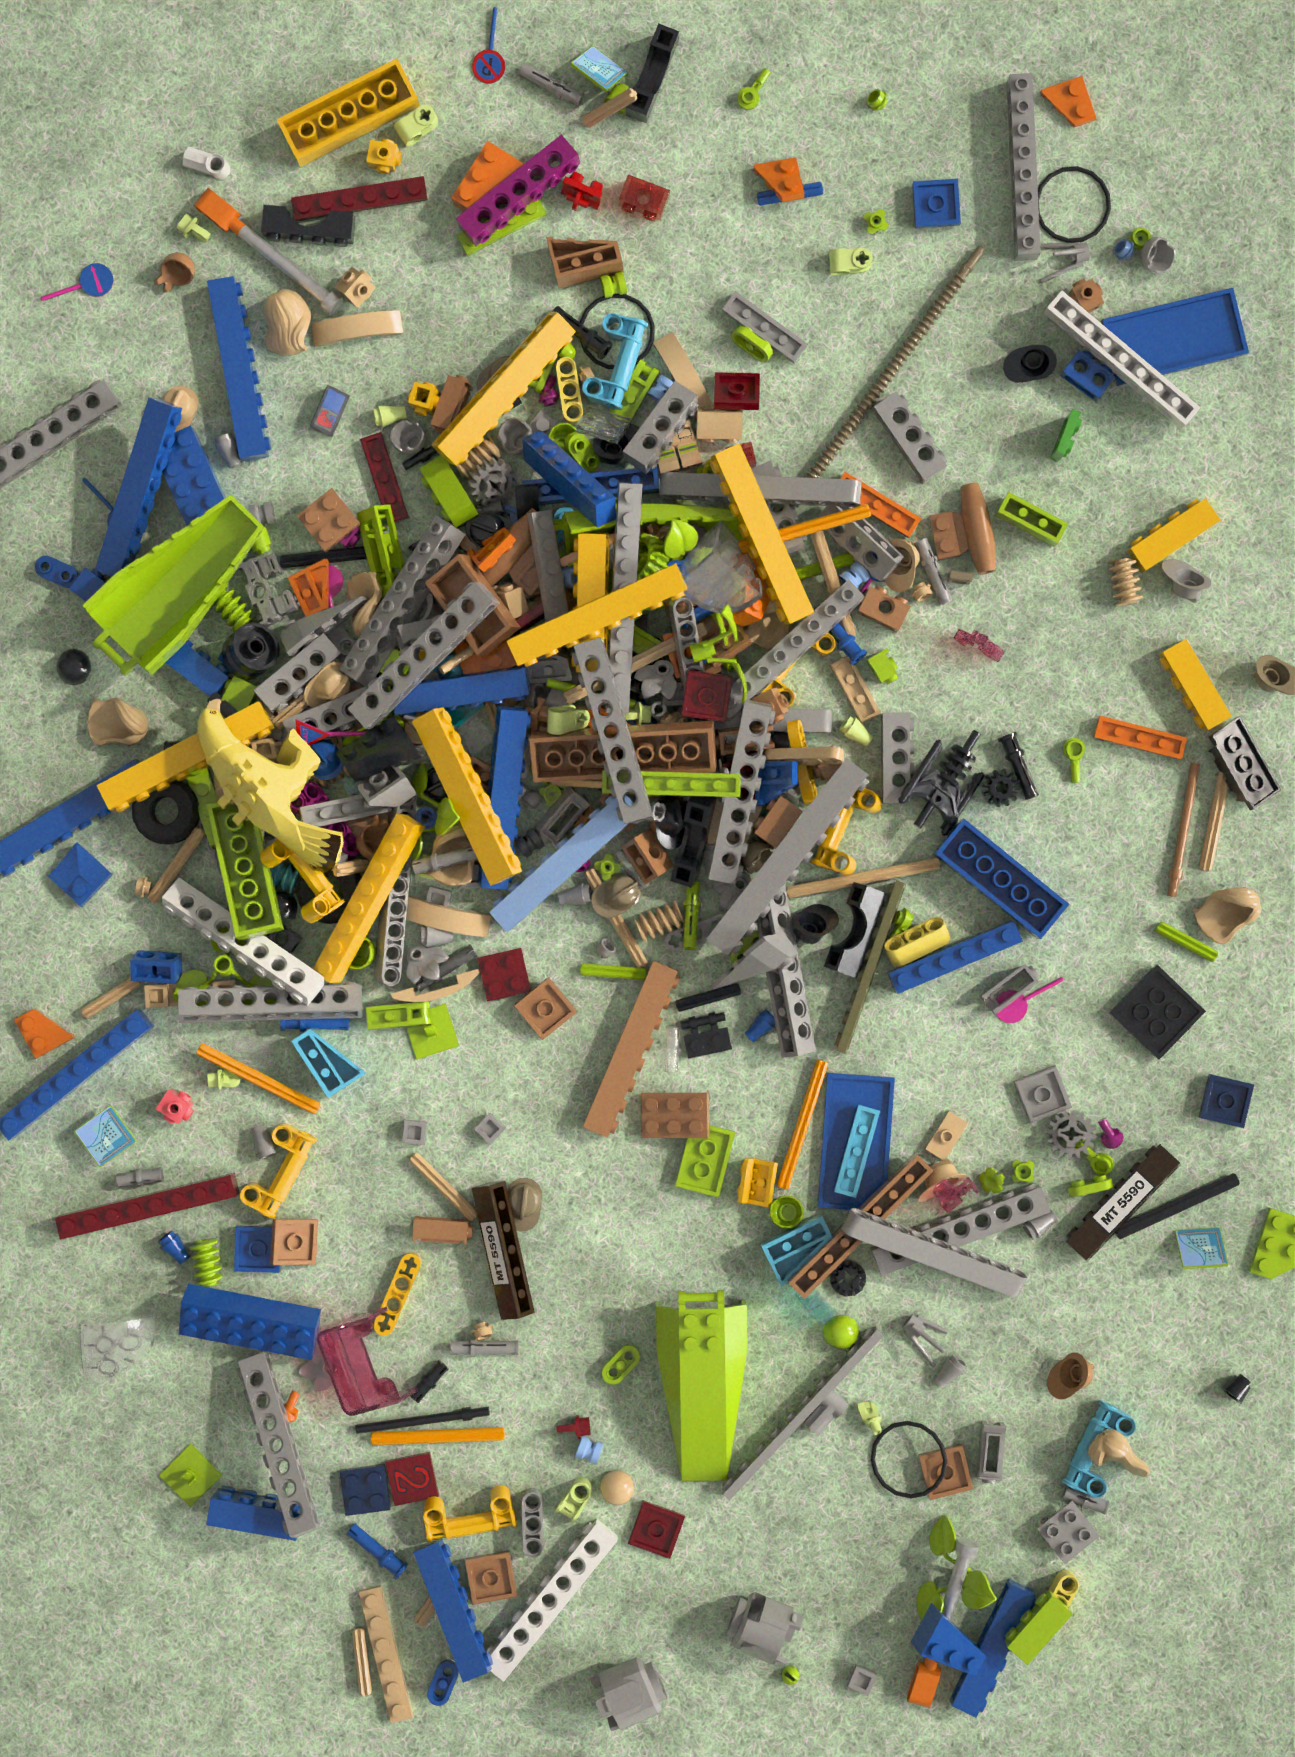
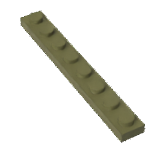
[835,880,906,1054]

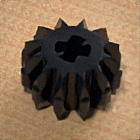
[981,769,1020,807]

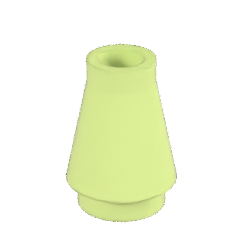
[373,406,407,428]
[839,716,873,747]

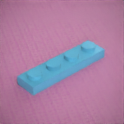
[834,1104,880,1198]

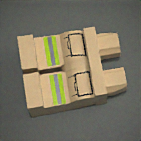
[653,409,703,476]

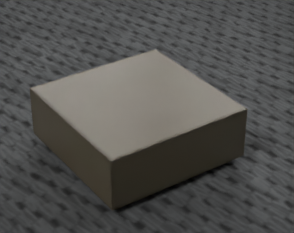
[948,570,973,585]

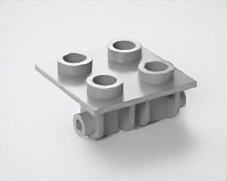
[1037,1501,1100,1564]

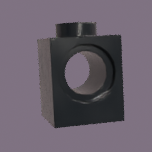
[265,924,303,954]

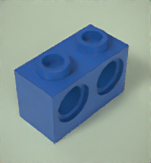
[1060,350,1115,402]
[130,950,182,984]

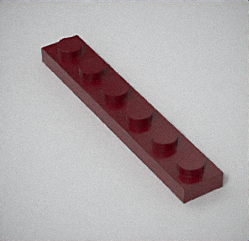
[291,176,428,222]

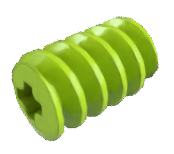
[212,583,256,632]
[189,1238,223,1287]

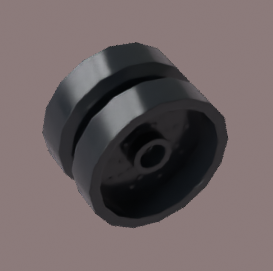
[221,623,280,680]

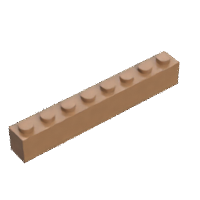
[583,960,680,1138]
[787,1153,933,1299]

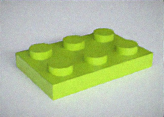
[675,1125,735,1197]

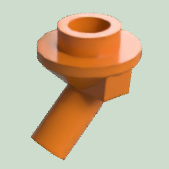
[284,1390,300,1422]

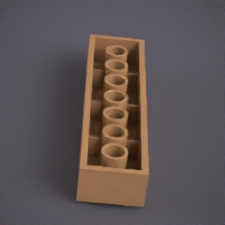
[529,721,717,783]

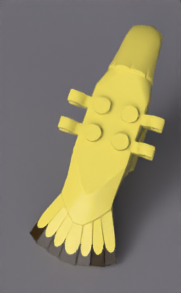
[197,699,344,873]

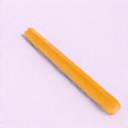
[738,504,871,553]
[196,1043,320,1114]
[777,1060,828,1189]
[371,1427,505,1445]

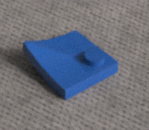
[48,842,113,907]

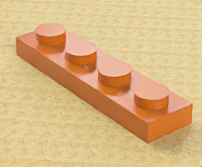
[840,472,921,538]
[1093,716,1187,760]

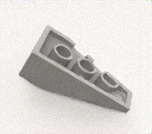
[280,596,370,656]
[358,765,416,807]
[711,932,799,989]

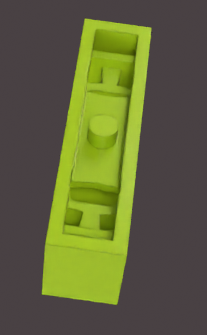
[356,505,405,600]

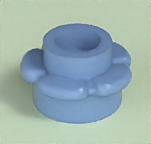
[1113,239,1134,261]

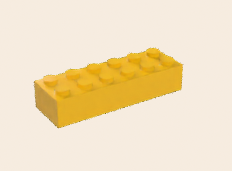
[276,58,420,167]
[572,532,610,673]

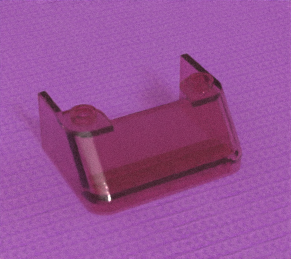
[317,1307,417,1416]

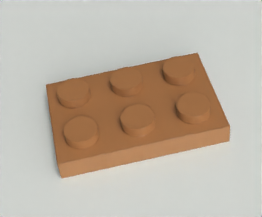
[641,1093,709,1138]

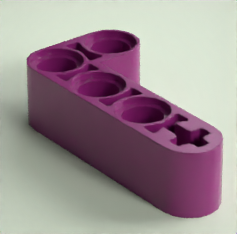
[290,782,360,861]

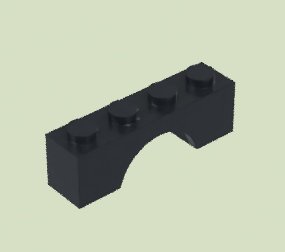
[625,23,679,124]
[261,204,356,247]
[670,796,717,888]
[824,882,887,978]

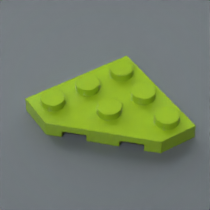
[1249,1207,1295,1279]

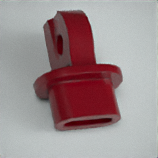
[556,1415,591,1439]

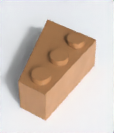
[546,237,624,289]

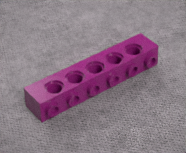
[456,134,580,247]

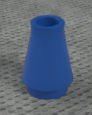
[415,807,437,829]
[745,1009,776,1042]
[158,1230,190,1265]

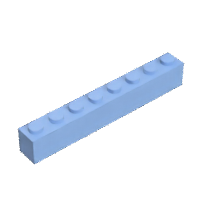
[489,795,634,932]

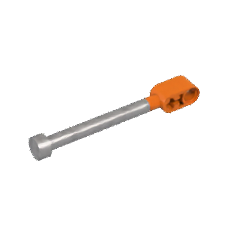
[193,188,343,316]
[907,1537,980,1708]

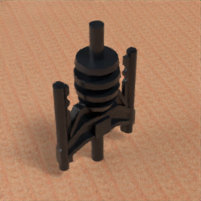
[898,730,985,837]

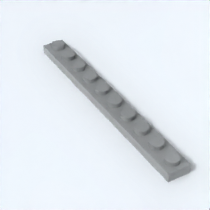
[605,482,642,713]
[722,1326,884,1501]

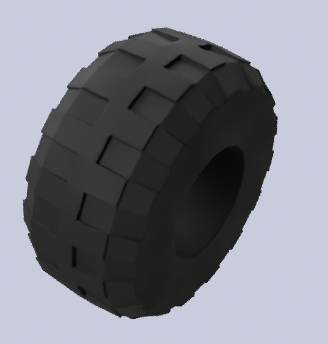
[131,779,200,845]
[296,869,362,924]

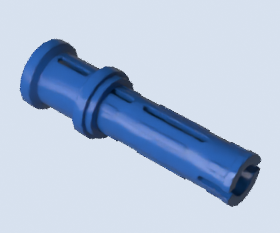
[813,603,867,665]
[280,1018,350,1032]
[346,1523,409,1580]

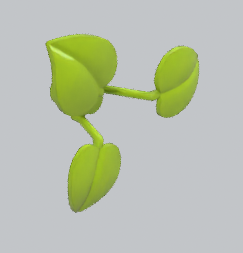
[644,519,734,610]
[690,604,747,704]
[411,761,460,867]
[172,928,277,1006]
[916,1515,997,1620]

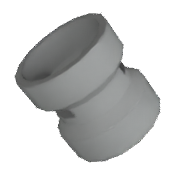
[249,501,276,525]

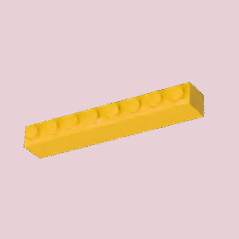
[431,311,576,466]
[710,443,814,625]
[507,563,687,667]
[97,701,275,813]
[412,707,522,886]
[313,814,425,983]

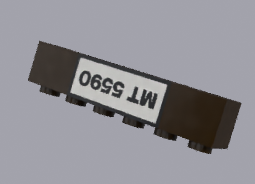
[1066,1144,1181,1262]
[471,1181,535,1320]

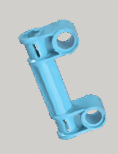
[582,313,648,410]
[1061,1400,1136,1498]

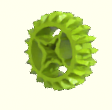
[637,533,670,580]

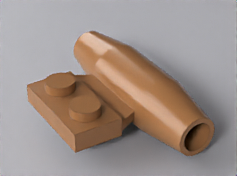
[929,482,996,575]
[479,508,539,596]
[696,608,753,669]

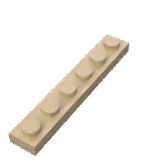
[359,1585,413,1723]

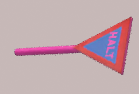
[295,719,368,745]

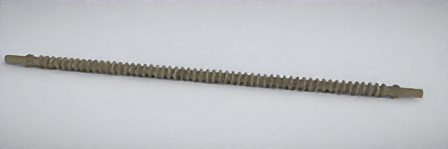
[725,245,986,590]

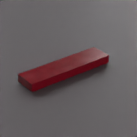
[360,432,409,525]

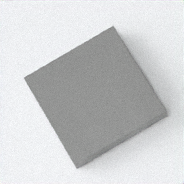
[1013,1065,1072,1124]

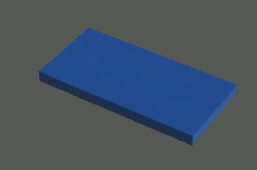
[1101,288,1249,386]
[818,1072,895,1210]

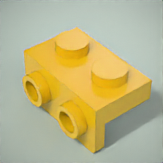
[737,1158,778,1208]

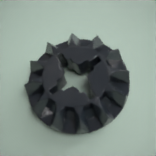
[830,1260,866,1297]

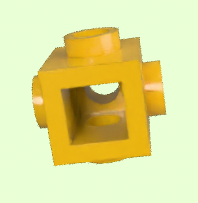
[366,139,402,174]
[408,382,441,417]

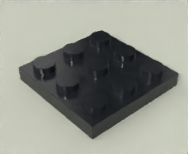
[1109,964,1206,1060]

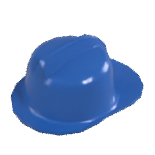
[310,739,344,780]

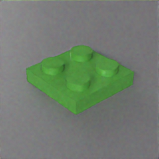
[1050,409,1082,462]

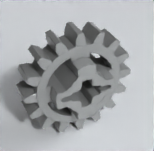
[467,457,517,505]
[1047,1110,1097,1160]

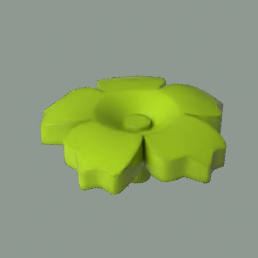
[978,1167,1005,1193]

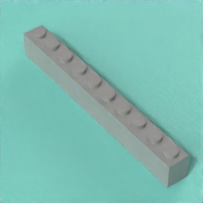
[707,758,869,955]

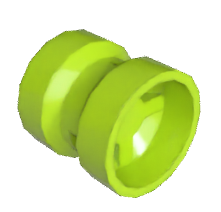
[600,271,627,298]

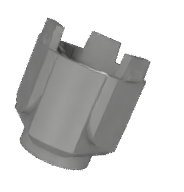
[726,1592,803,1668]
[590,1657,667,1731]

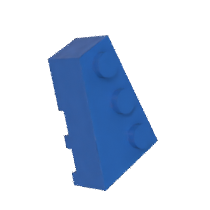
[911,1603,986,1676]

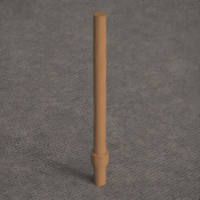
[1167,763,1200,897]

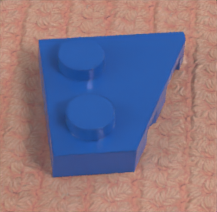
[755,761,798,806]

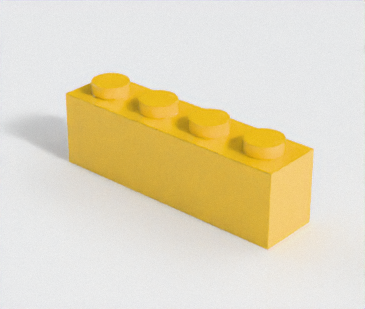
[1127,498,1221,573]
[1159,639,1232,731]

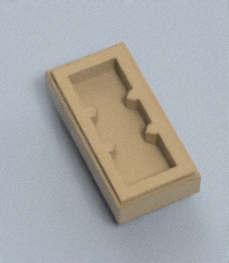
[925,1111,968,1160]

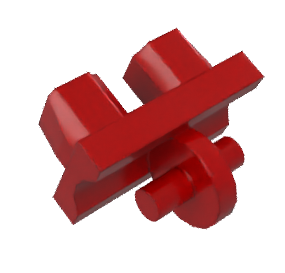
[561,171,603,211]

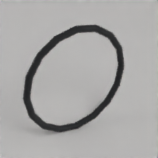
[1038,166,1111,243]
[579,294,655,369]
[871,1421,947,1499]

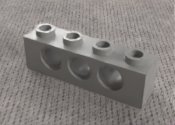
[623,381,699,474]
[872,391,947,484]
[751,460,807,554]
[817,506,905,582]
[253,633,342,715]
[282,687,376,746]
[881,713,914,804]

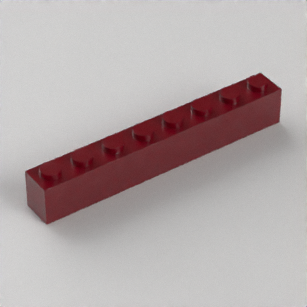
[55,1172,240,1240]

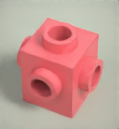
[156,1088,194,1124]

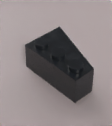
[336,716,421,782]

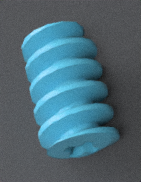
[270,861,300,894]

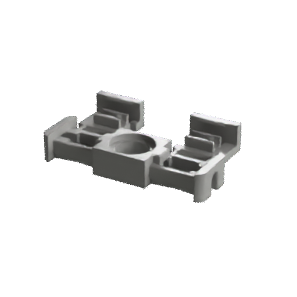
[238,553,299,627]

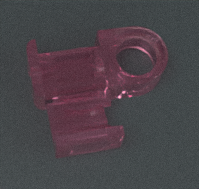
[953,629,1005,662]
[933,1177,979,1213]

